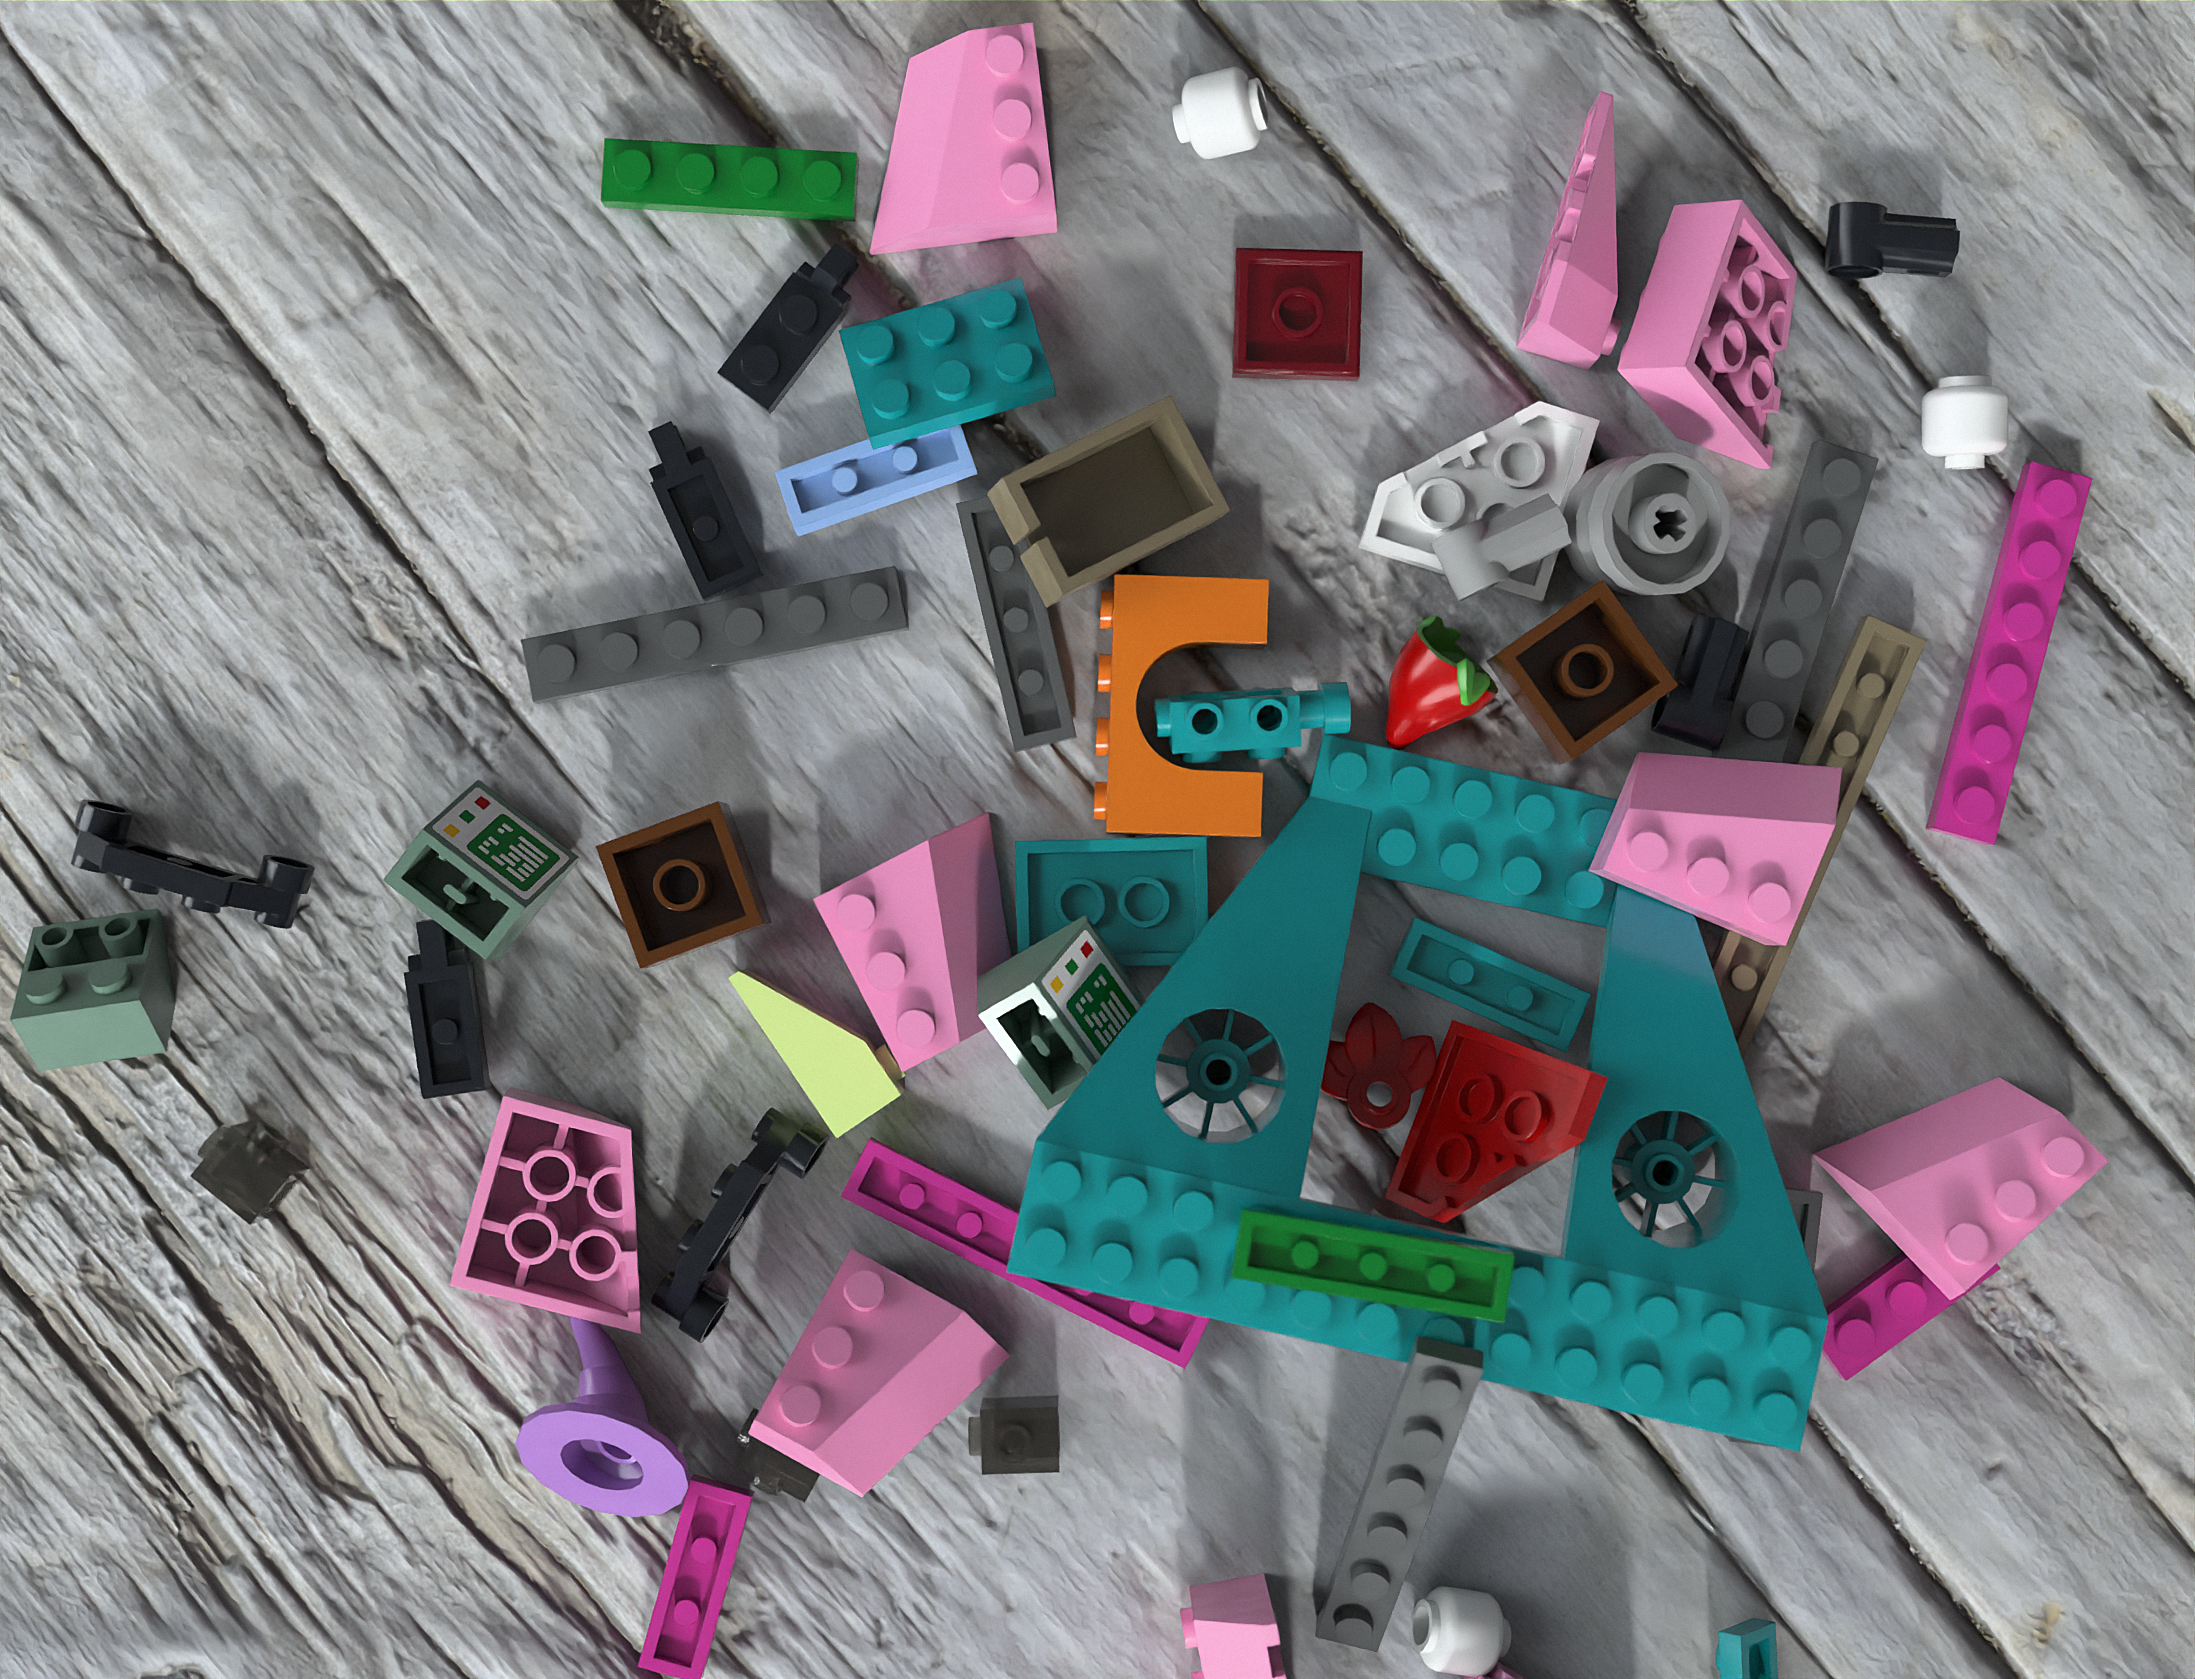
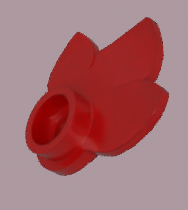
[1321,1002,1437,1130]

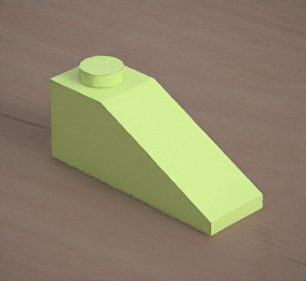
[728,969,907,1139]

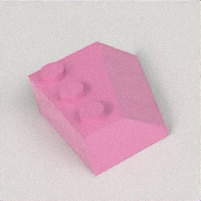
[870,22,1057,255]
[1617,199,1797,469]
[813,812,1012,1072]
[1812,1077,2109,1300]
[450,1087,642,1334]
[748,1248,1010,1497]
[1180,1573,1286,1679]

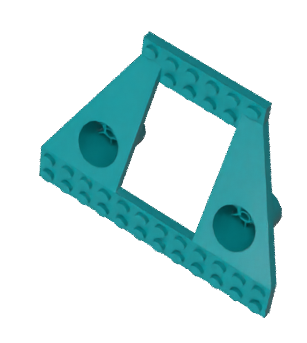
[1006,734,1829,1452]

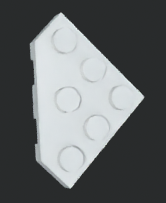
[1358,401,1600,605]

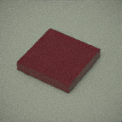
[1232,248,1363,381]

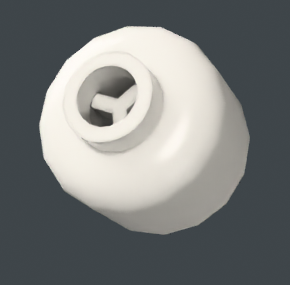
[1172,67,1270,159]
[1922,376,2008,469]
[1410,1586,1511,1677]

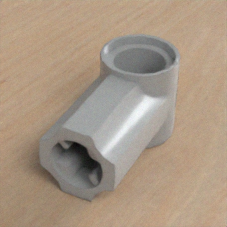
[1431,493,1572,602]

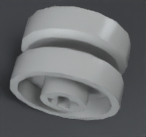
[1563,452,1731,597]

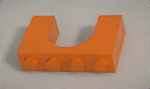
[1094,574,1269,838]

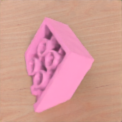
[1589,752,1842,946]

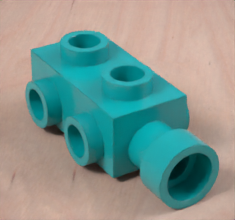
[1154,682,1351,763]

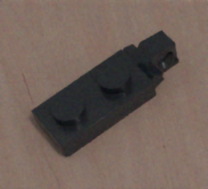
[717,243,859,414]
[648,421,764,601]
[404,919,491,1099]

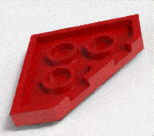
[1385,1019,1608,1223]

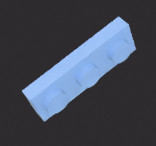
[775,425,977,537]

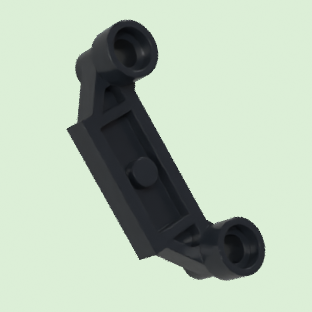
[71,800,315,929]
[651,1107,829,1343]

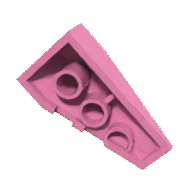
[1516,91,1621,370]

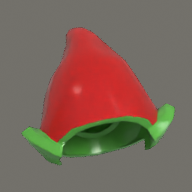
[1385,616,1498,751]

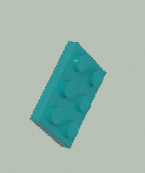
[839,277,1057,450]
[1015,836,1209,967]

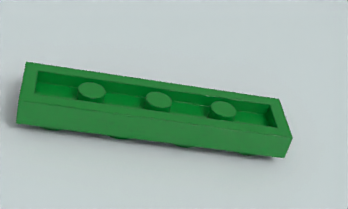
[600,138,859,222]
[1230,1207,1515,1323]

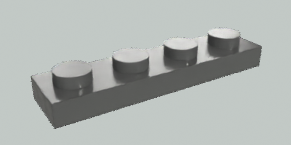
[956,496,1077,753]

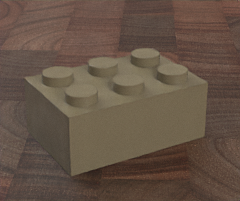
[987,395,1231,608]

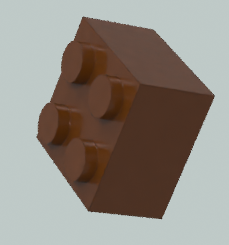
[1486,580,1678,764]
[596,801,772,969]

